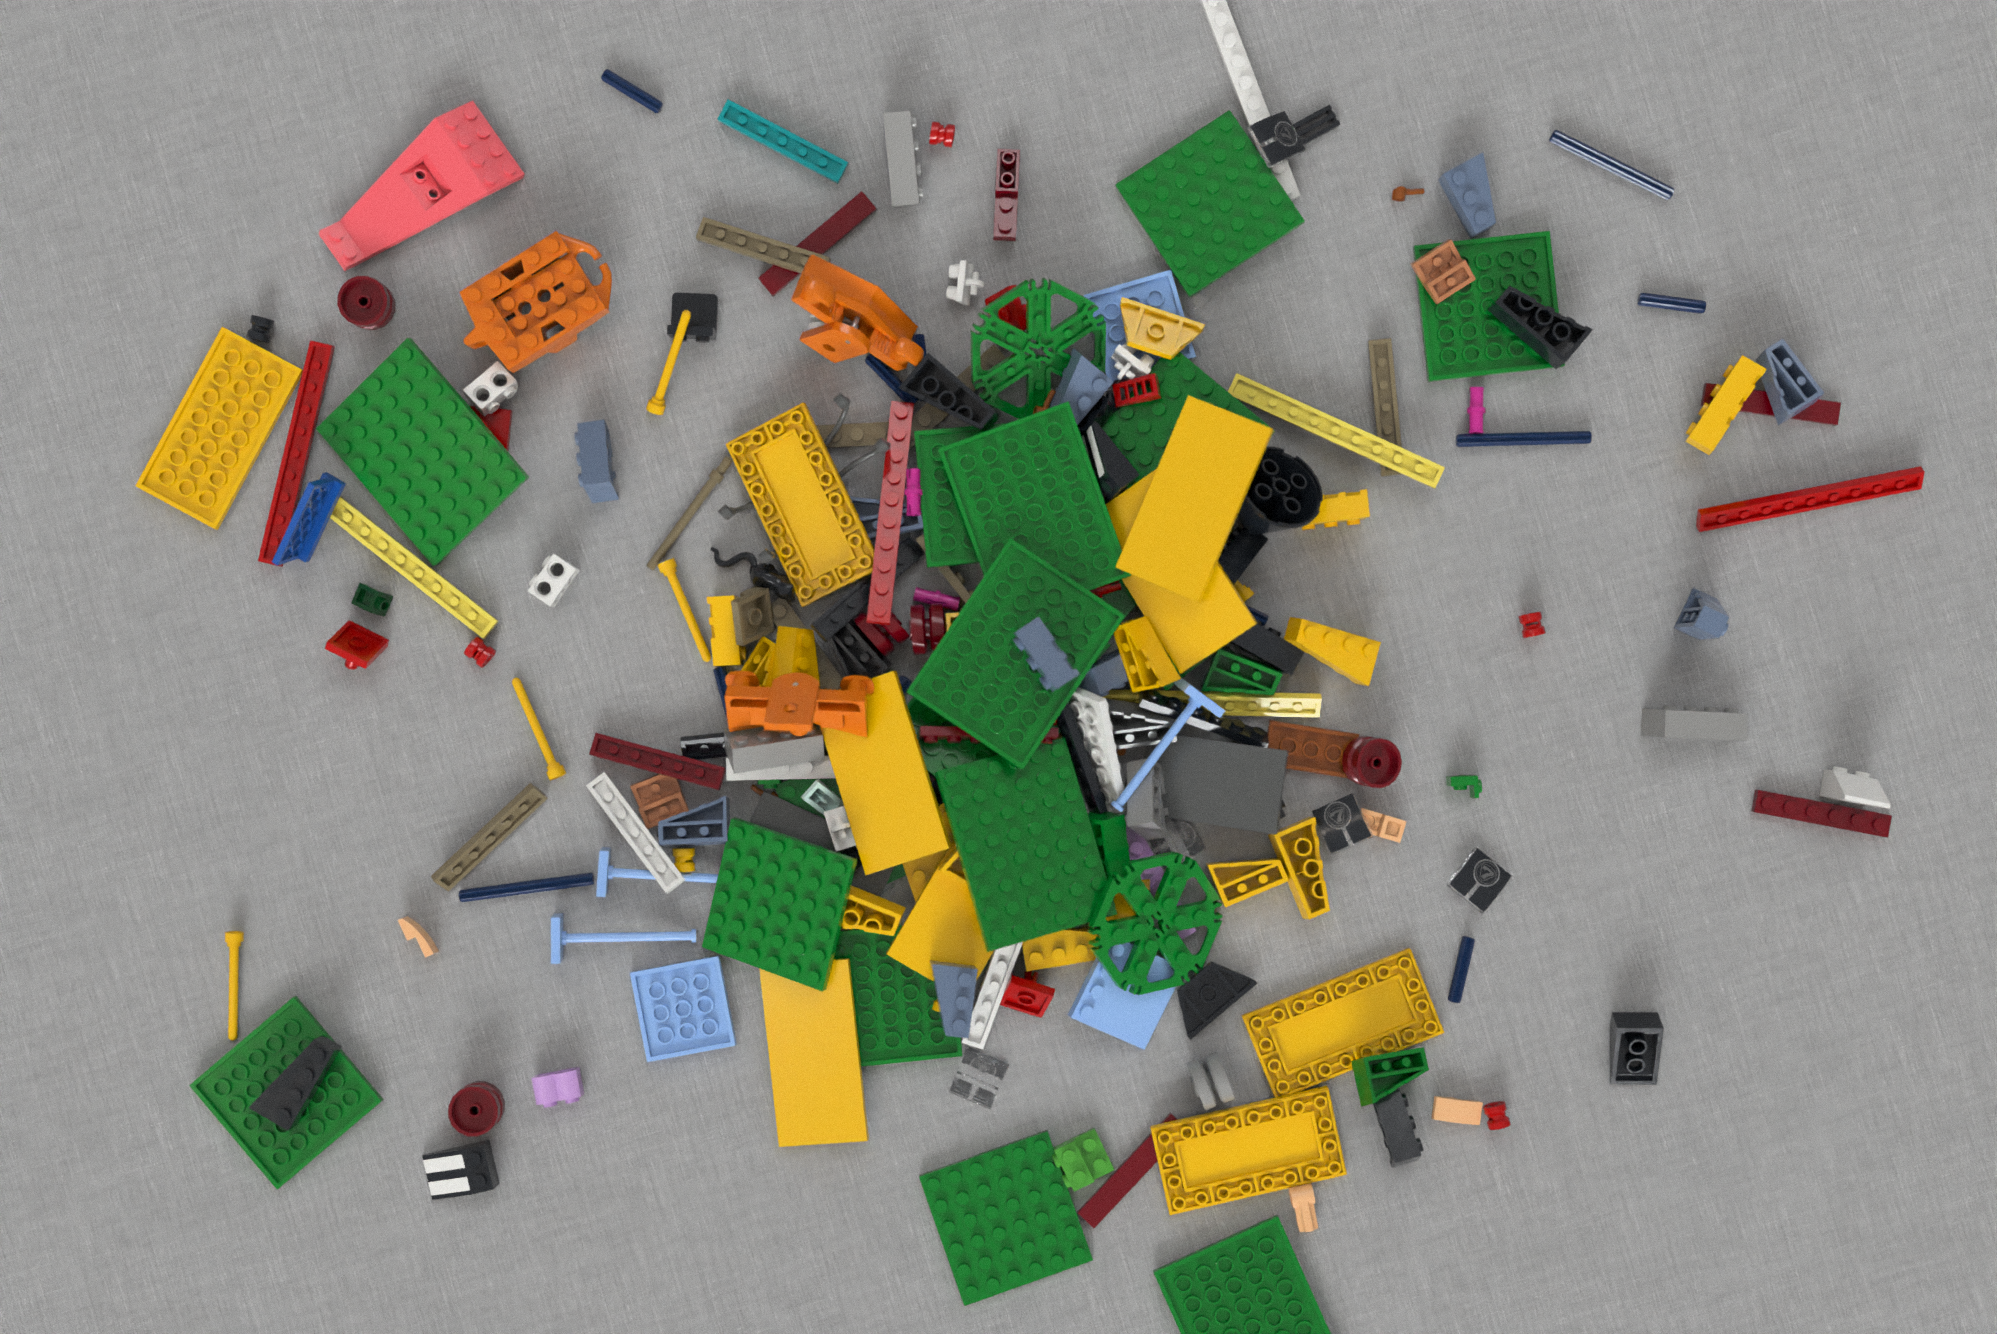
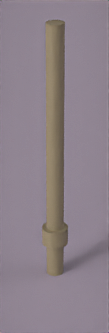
[646,456,733,571]

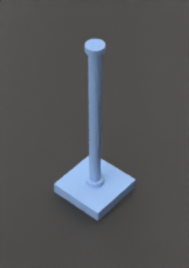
[1111,677,1225,812]
[596,847,718,897]
[551,913,696,964]

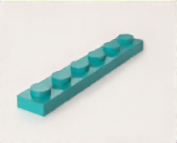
[717,99,849,184]

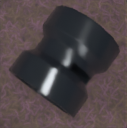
[246,315,274,343]

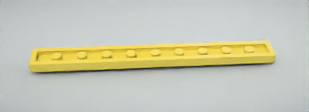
[1228,373,1445,489]
[330,496,499,639]
[1103,689,1322,717]

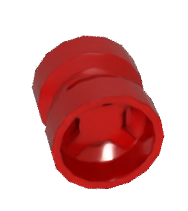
[929,121,955,148]
[1518,611,1546,638]
[464,636,496,668]
[1483,1101,1511,1130]

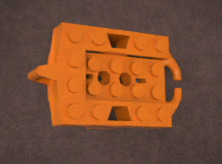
[459,230,612,373]

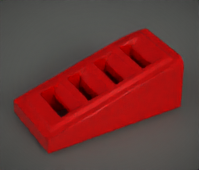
[1113,373,1161,408]

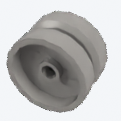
[1187,1052,1235,1110]

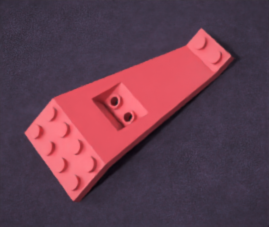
[319,100,525,271]

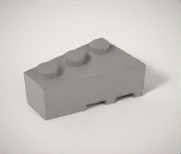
[1125,759,1172,841]

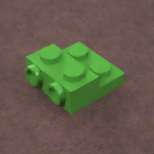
[1052,1128,1114,1192]

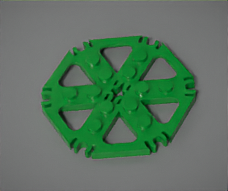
[970,278,1106,419]
[1088,851,1223,995]

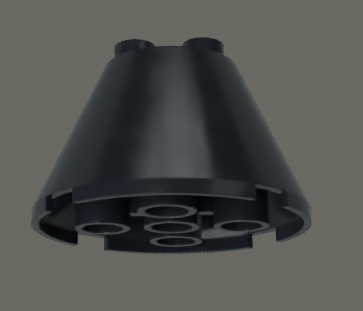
[1237,446,1323,535]

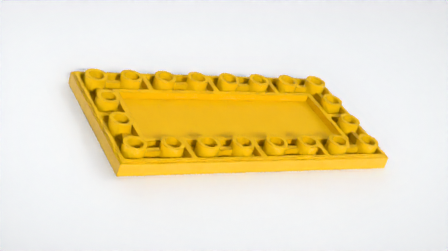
[1116,395,1274,603]
[726,402,875,607]
[1106,469,1258,674]
[820,671,951,875]
[886,838,994,981]
[1241,948,1444,1098]
[759,958,869,1147]
[1150,1086,1347,1215]

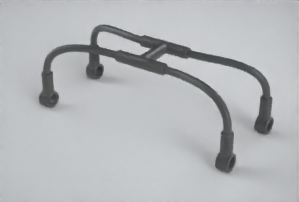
[718,393,891,564]

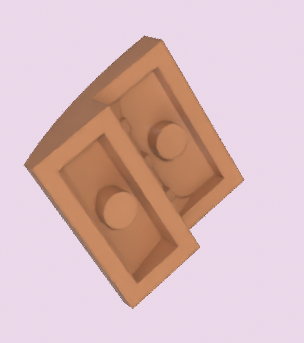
[1411,239,1475,304]
[630,774,689,829]

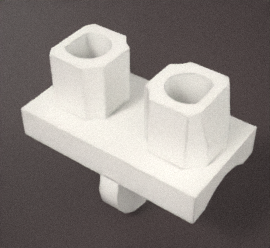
[946,260,985,306]
[1111,342,1154,380]
[824,806,856,852]

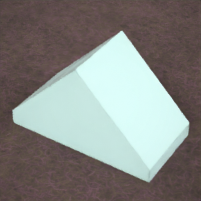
[801,779,843,816]

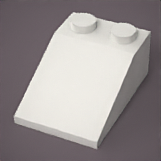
[1819,766,1891,809]

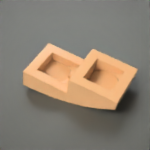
[1359,807,1407,843]
[398,916,439,958]
[1431,1096,1483,1125]

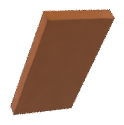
[1267,720,1360,778]

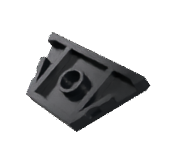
[1177,961,1257,1040]

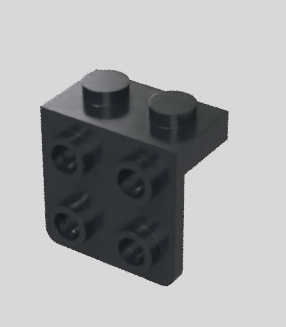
[667,292,718,343]

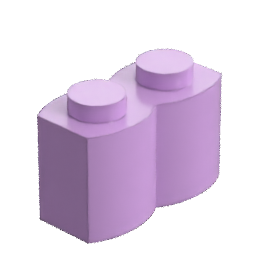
[531,1067,584,1108]

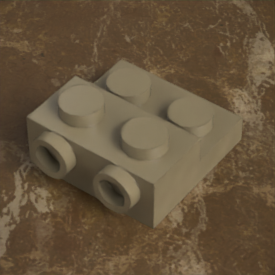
[731,586,774,646]

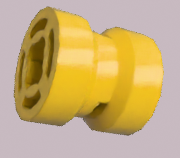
[672,848,695,872]

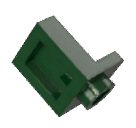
[351,583,393,617]

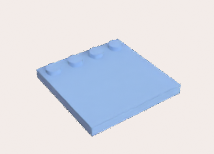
[1084,270,1196,382]
[1068,942,1176,1050]
[630,955,737,1062]

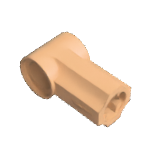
[1288,1183,1318,1232]

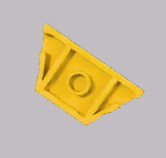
[1120,297,1205,360]

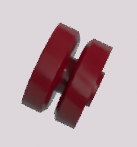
[337,276,395,330]
[909,603,945,655]
[853,612,910,657]
[1342,736,1402,789]
[448,1081,505,1137]

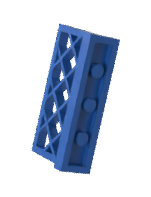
[272,472,346,566]

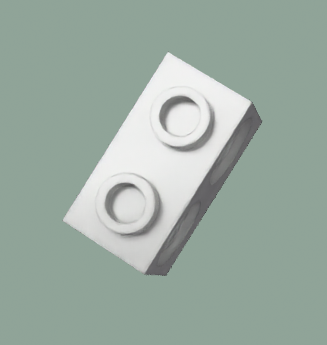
[463,361,519,416]
[528,554,580,607]

